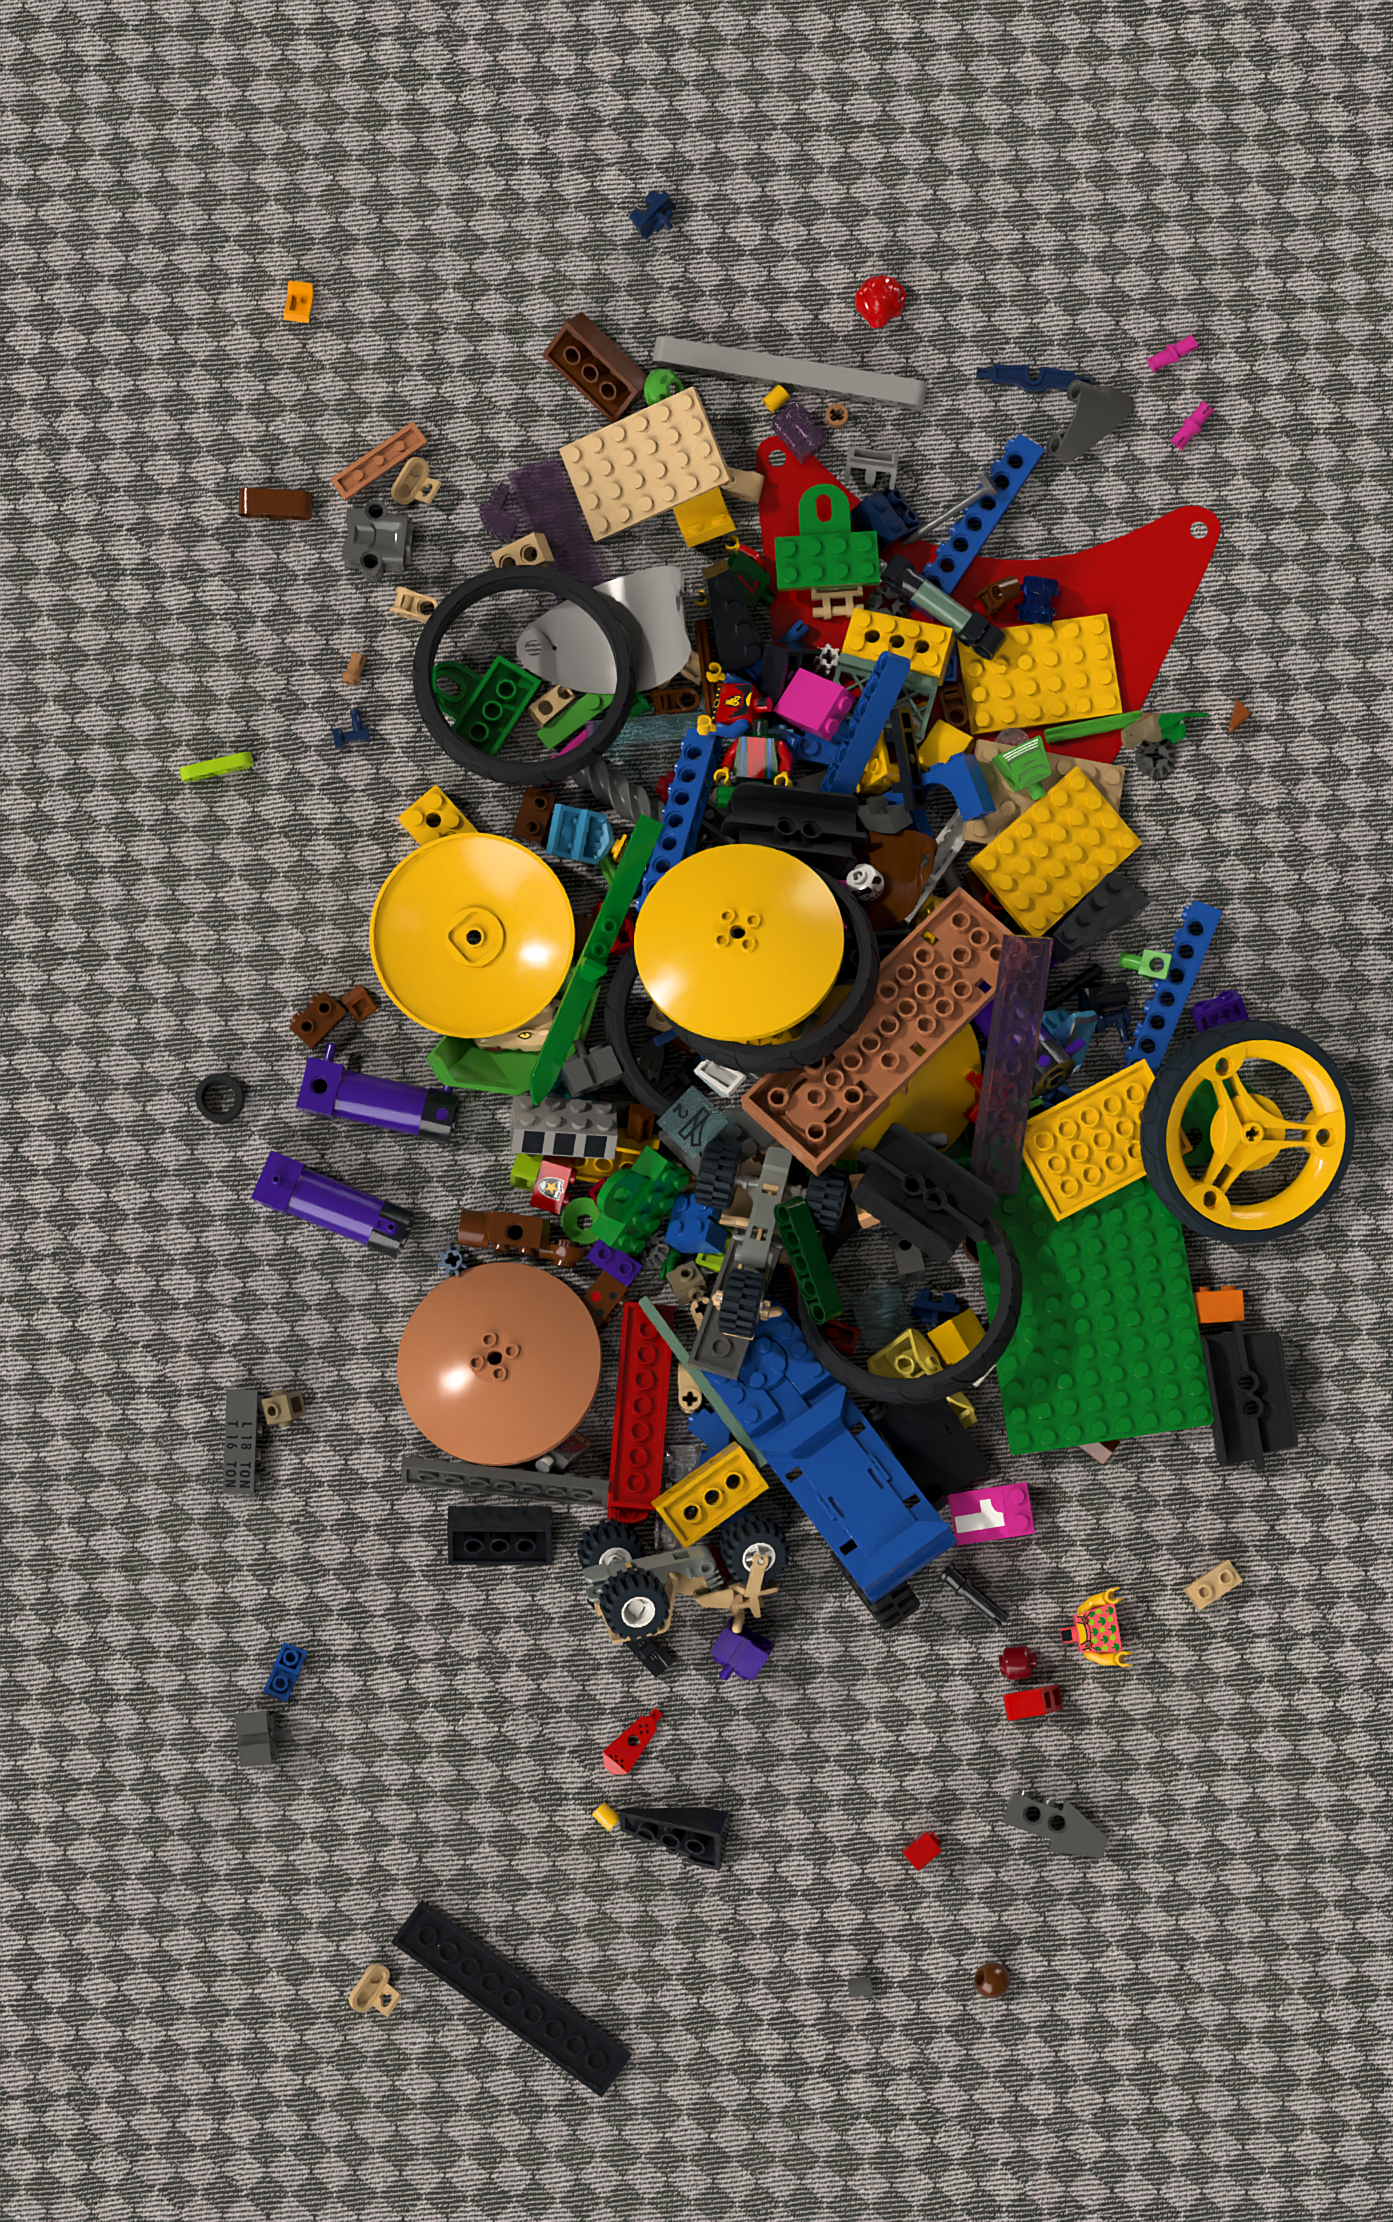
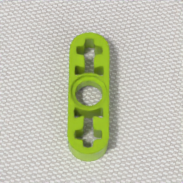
[179,752,254,782]

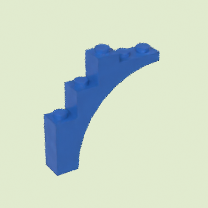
[686,1407,750,1531]

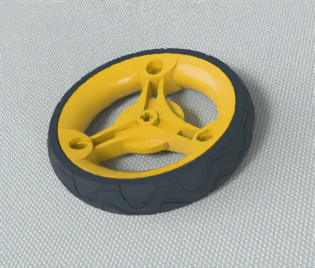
[1140,1020,1355,1244]

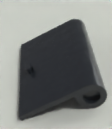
[864,1373,991,1512]

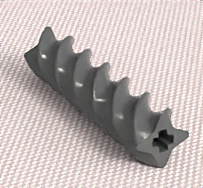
[571,757,708,855]

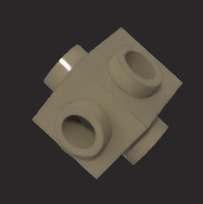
[665,1260,709,1307]
[262,1388,307,1427]

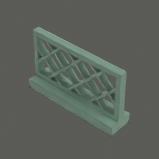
[833,653,940,740]

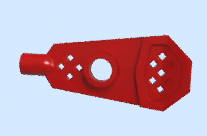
[602,1708,663,1775]

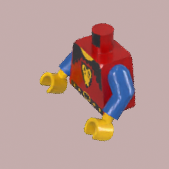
[697,662,773,739]

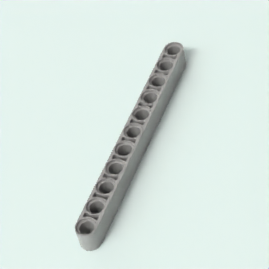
[652,336,928,410]

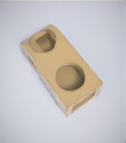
[527,685,577,729]

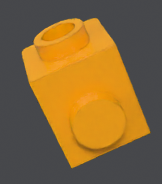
[284,281,313,323]

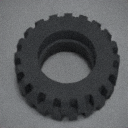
[830,1539,920,1630]

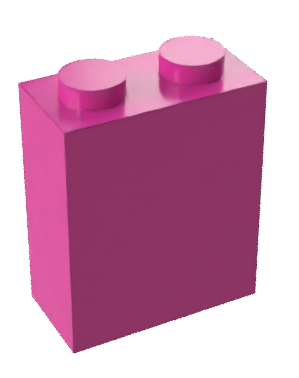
[773,667,856,741]

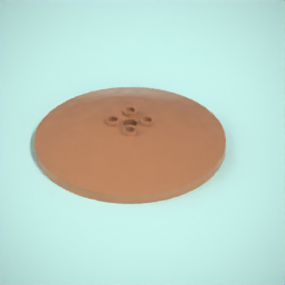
[397,1263,602,1466]

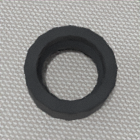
[195,1073,245,1123]

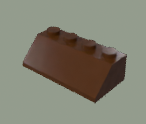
[542,312,648,424]

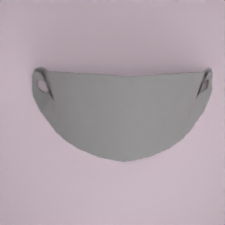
[516,566,691,694]

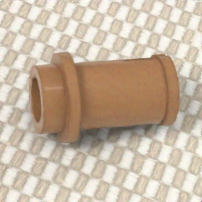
[342,652,367,687]

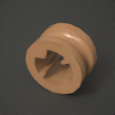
[825,404,848,429]

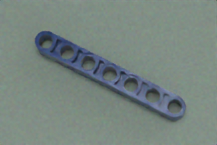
[818,651,911,795]

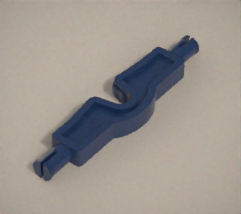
[976,364,1091,393]

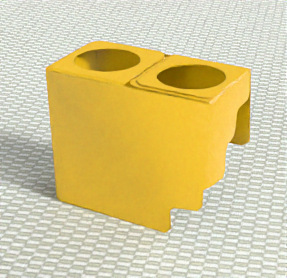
[918,719,975,773]

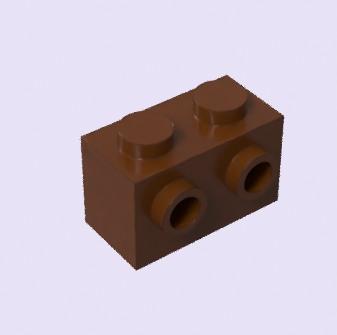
[511,786,559,847]
[289,991,348,1051]

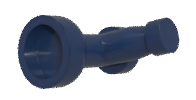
[332,709,370,749]
[1095,1007,1131,1043]

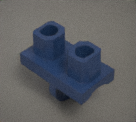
[629,190,676,240]
[911,1289,960,1331]

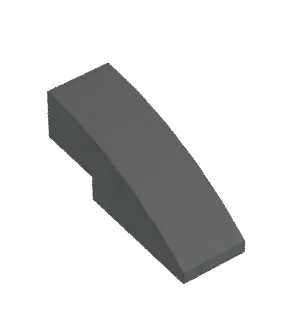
[855,796,913,833]

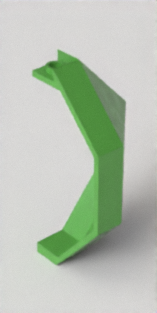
[426,960,601,1096]

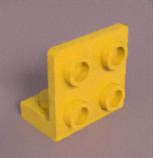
[672,487,736,548]
[856,730,900,796]

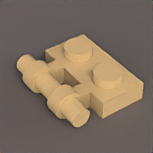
[811,587,864,619]

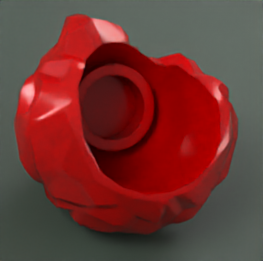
[854,275,907,328]

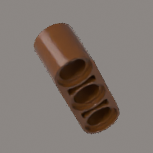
[238,488,313,520]

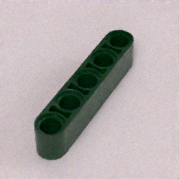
[773,1196,843,1325]

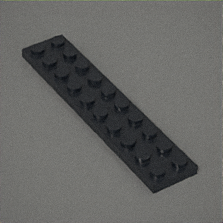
[391,1899,632,2098]

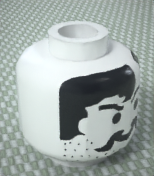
[846,864,884,901]

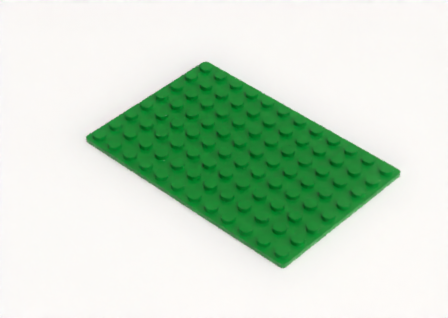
[961,1141,1214,1455]

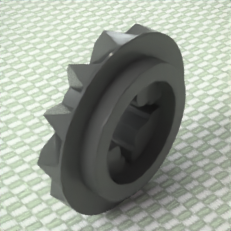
[867,585,908,618]
[1135,740,1176,778]
[636,1229,670,1269]

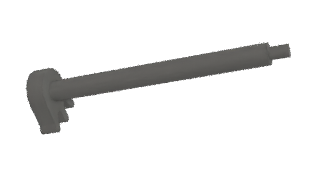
[901,471,999,547]

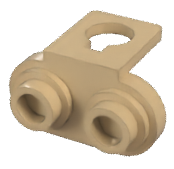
[391,457,442,505]
[349,1963,402,2017]

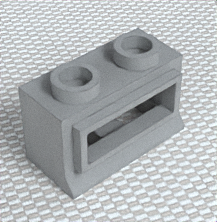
[844,447,899,490]

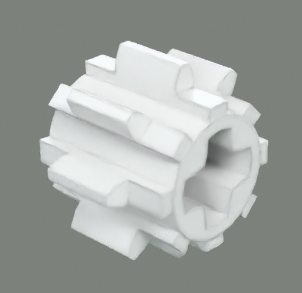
[813,644,840,677]

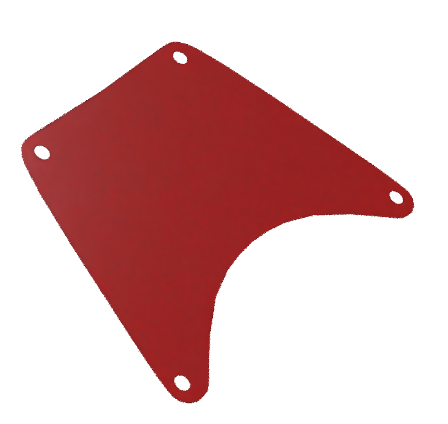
[756,435,1221,774]

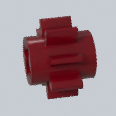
[655,771,675,803]

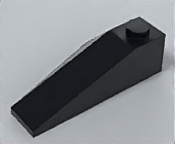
[620,1807,729,1871]

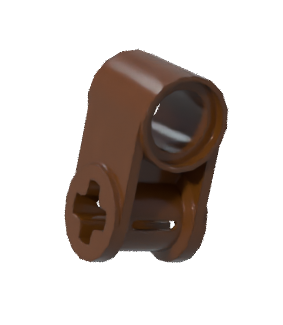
[974,576,1021,618]
[937,680,968,731]
[650,688,699,719]

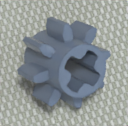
[437,1245,468,1276]

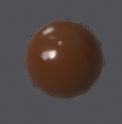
[974,1962,1011,1999]

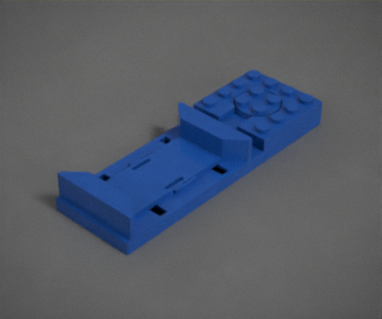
[689,1294,958,1604]

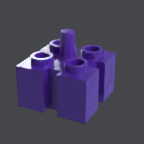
[709,1616,775,1681]

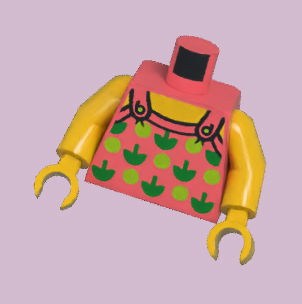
[1060,1586,1133,1667]

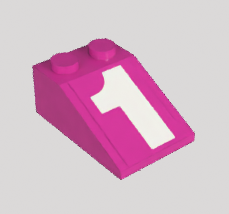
[948,1482,1035,1546]

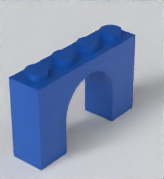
[881,752,997,839]

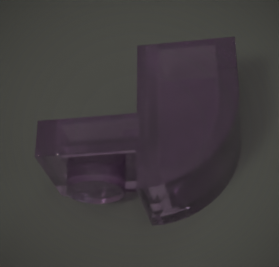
[479,482,520,545]

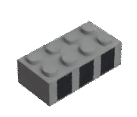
[510,1095,618,1160]

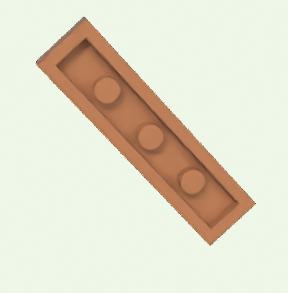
[330,421,428,502]

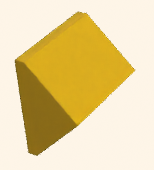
[927,1308,986,1368]

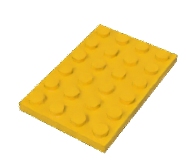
[956,614,1122,736]
[967,766,1142,942]
[1008,1058,1193,1222]

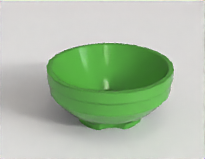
[644,369,684,406]
[561,1198,601,1245]

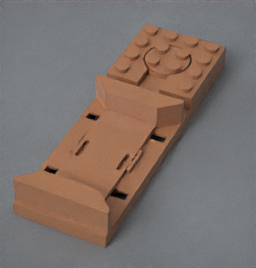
[741,886,1035,1176]

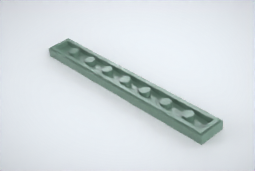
[638,1296,768,1471]

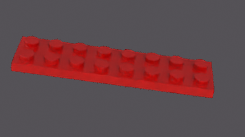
[606,1301,675,1511]

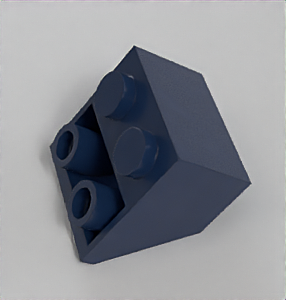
[850,486,923,554]

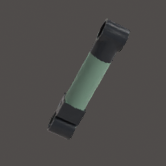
[880,555,1007,660]

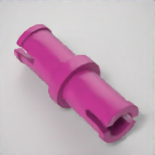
[1146,334,1198,373]
[1170,401,1214,451]

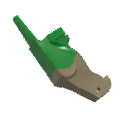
[1121,712,1208,750]

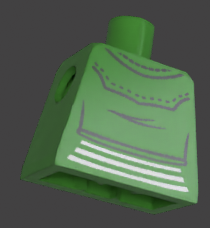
[991,735,1052,801]

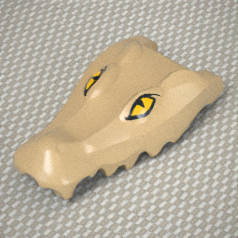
[474,999,562,1052]

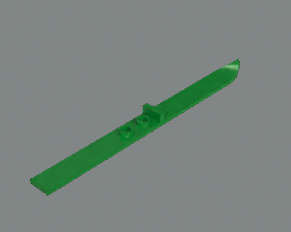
[529,814,664,1106]

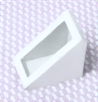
[694,1060,747,1098]

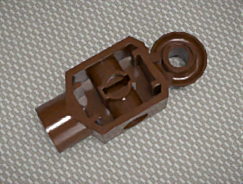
[457,1209,588,1268]

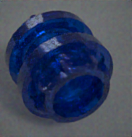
[1014,575,1062,625]

